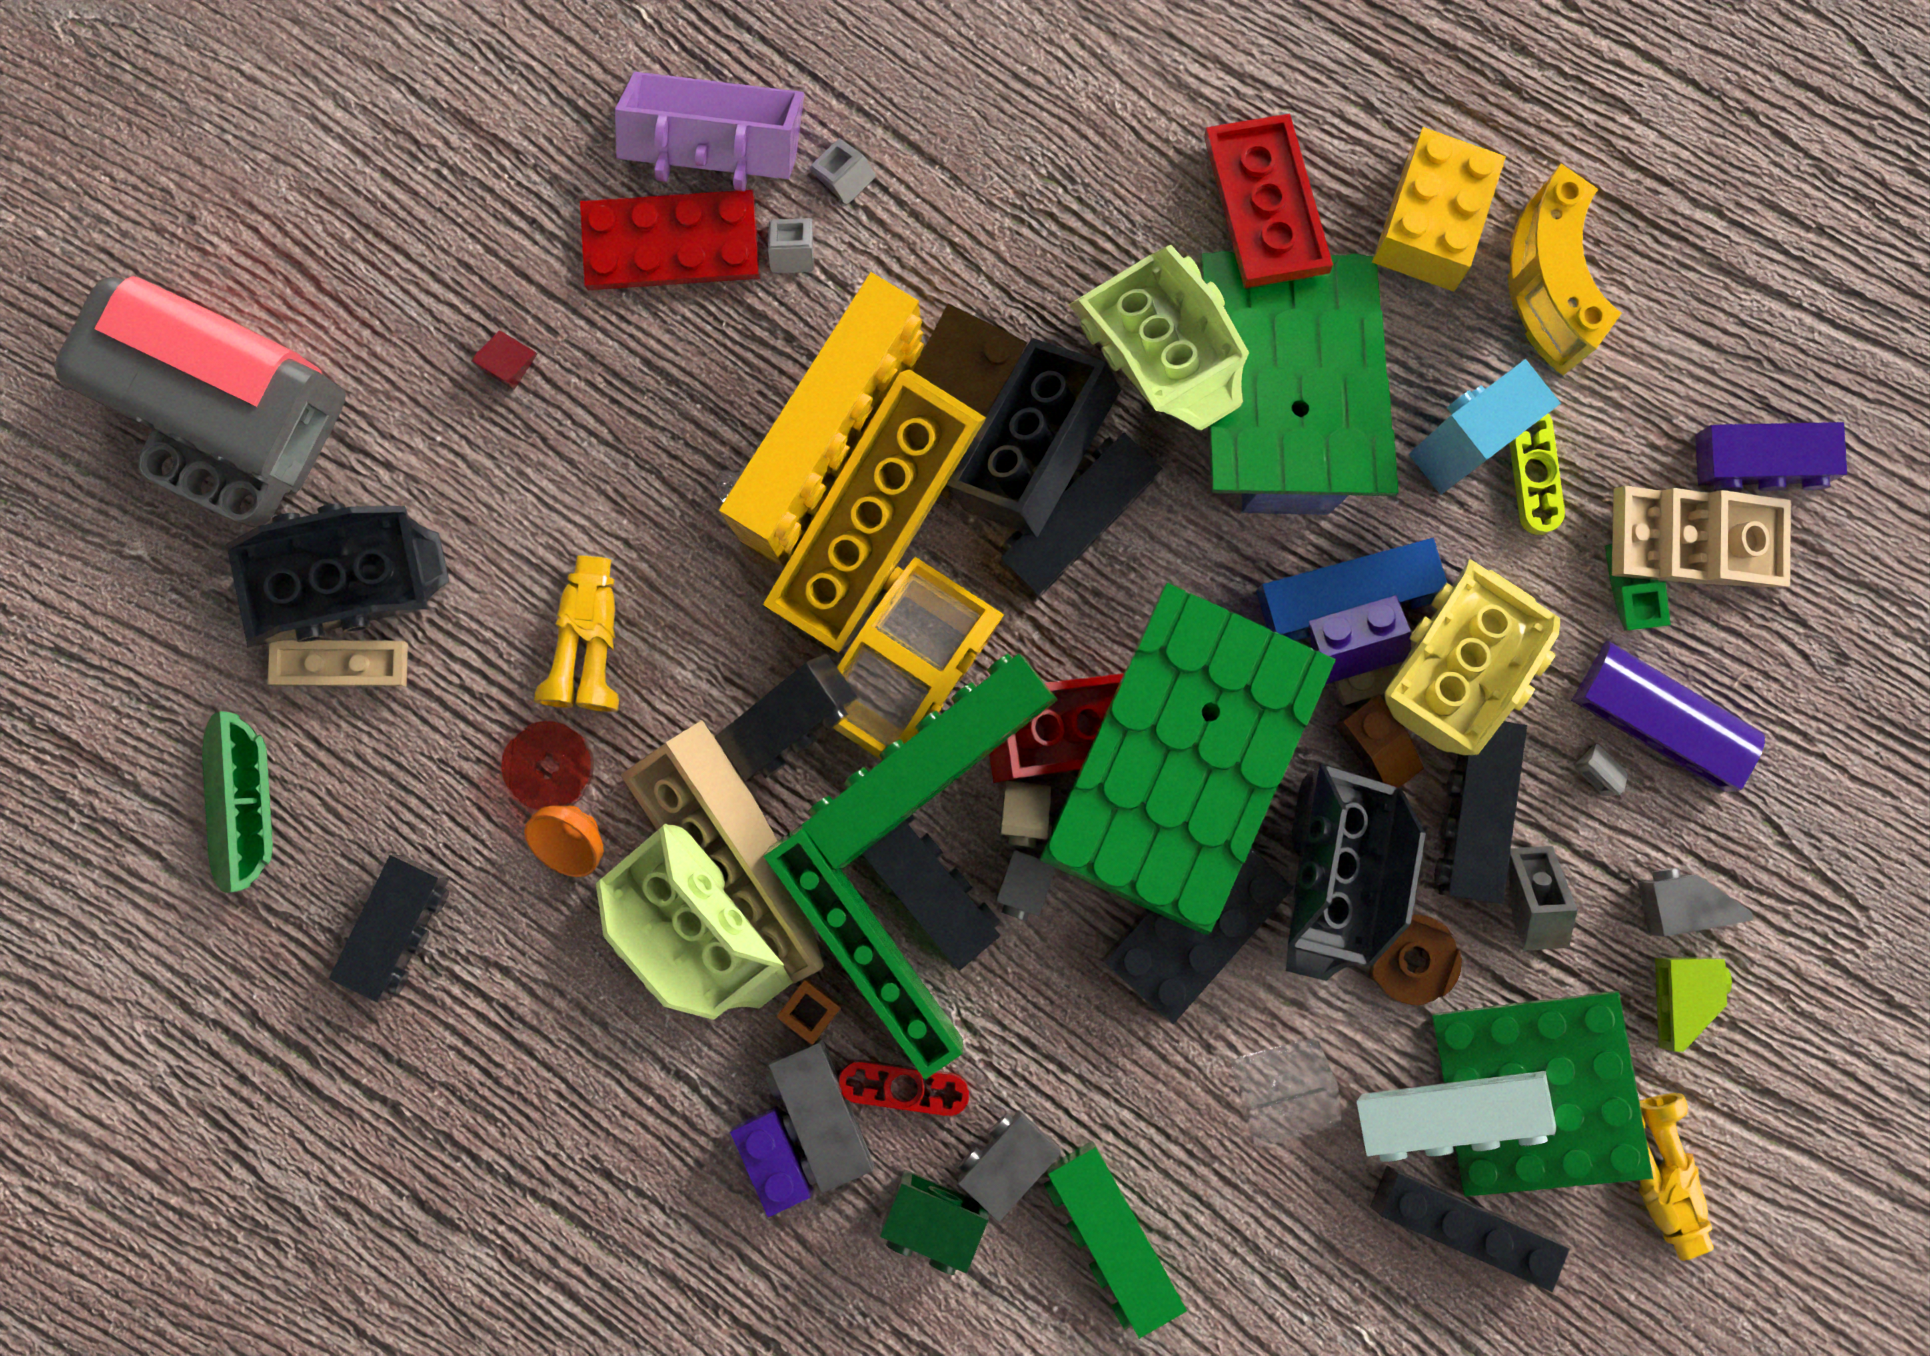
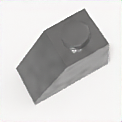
[1508,846,1578,951]
[1638,867,1753,937]

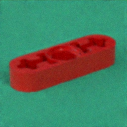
[839,1060,969,1116]

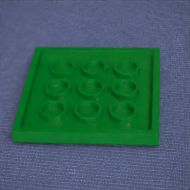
[1432,991,1653,1197]

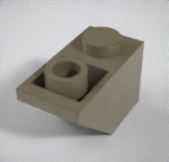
[999,781,1051,848]

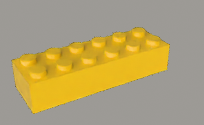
[763,369,986,653]

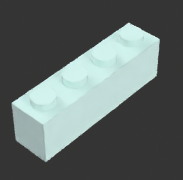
[1357,1071,1556,1162]

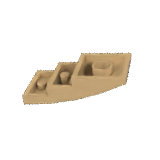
[1612,486,1791,588]

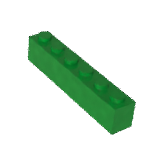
[802,654,1057,869]
[763,821,964,1080]

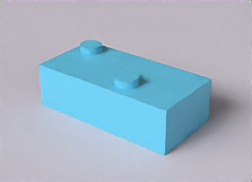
[1409,359,1561,495]

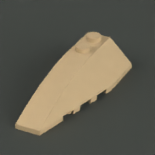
[621,720,824,984]

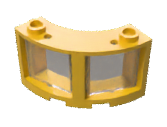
[1507,163,1622,376]
[832,557,1004,761]

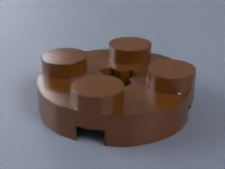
[1369,914,1462,1006]

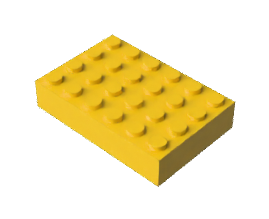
[719,272,924,568]

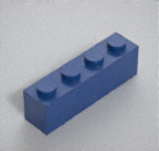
[1256,537,1447,642]

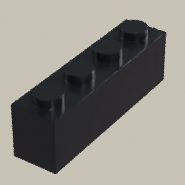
[1000,432,1163,600]
[1434,721,1528,904]
[862,815,1002,971]
[1370,1165,1570,1292]

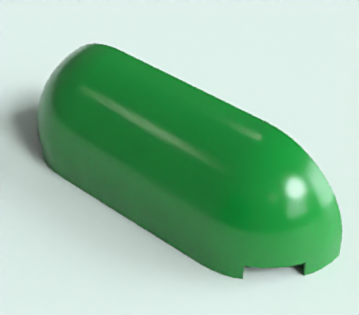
[202,711,273,893]

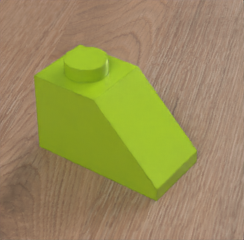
[1655,957,1732,1052]

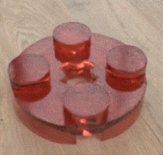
[501,721,594,810]

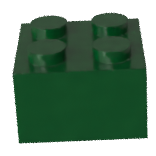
[880,1169,989,1275]

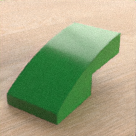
[1604,544,1671,631]

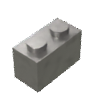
[958,1110,1061,1222]

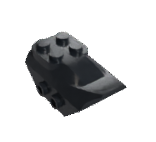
[226,503,449,648]
[1285,764,1426,981]

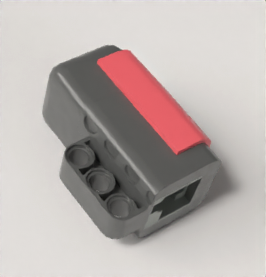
[54,276,346,527]

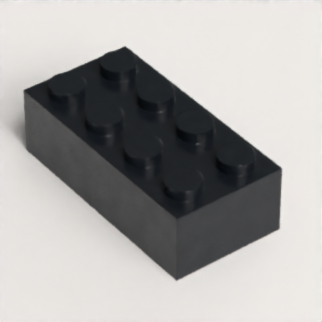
[946,338,1121,538]
[1101,849,1294,1024]

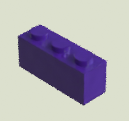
[1695,422,1847,492]

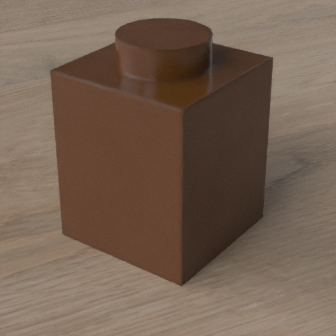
[776,977,844,1045]

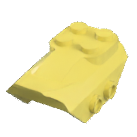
[1385,559,1560,755]

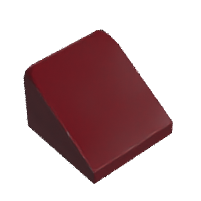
[471,330,537,390]

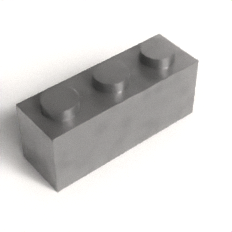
[766,1039,874,1194]

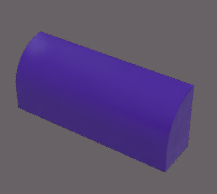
[1571,641,1765,792]

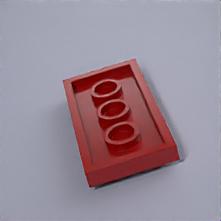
[1204,113,1333,288]
[580,189,760,291]

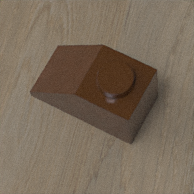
[1333,694,1424,788]

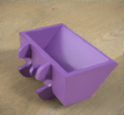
[615,72,805,191]

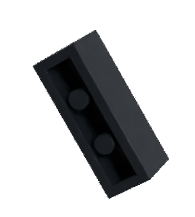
[715,654,858,781]
[329,855,450,1003]

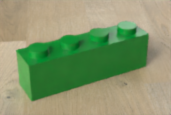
[1043,1141,1187,1339]

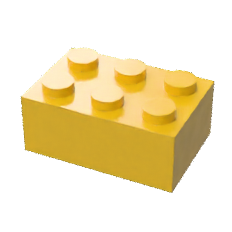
[1372,127,1506,292]

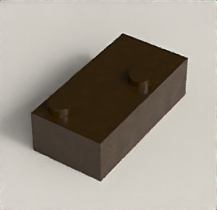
[913,303,1027,508]

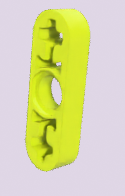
[1509,414,1565,535]

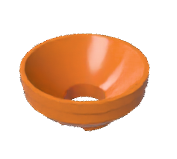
[524,805,604,877]

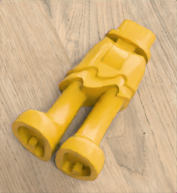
[534,555,619,712]
[1639,1093,1714,1261]

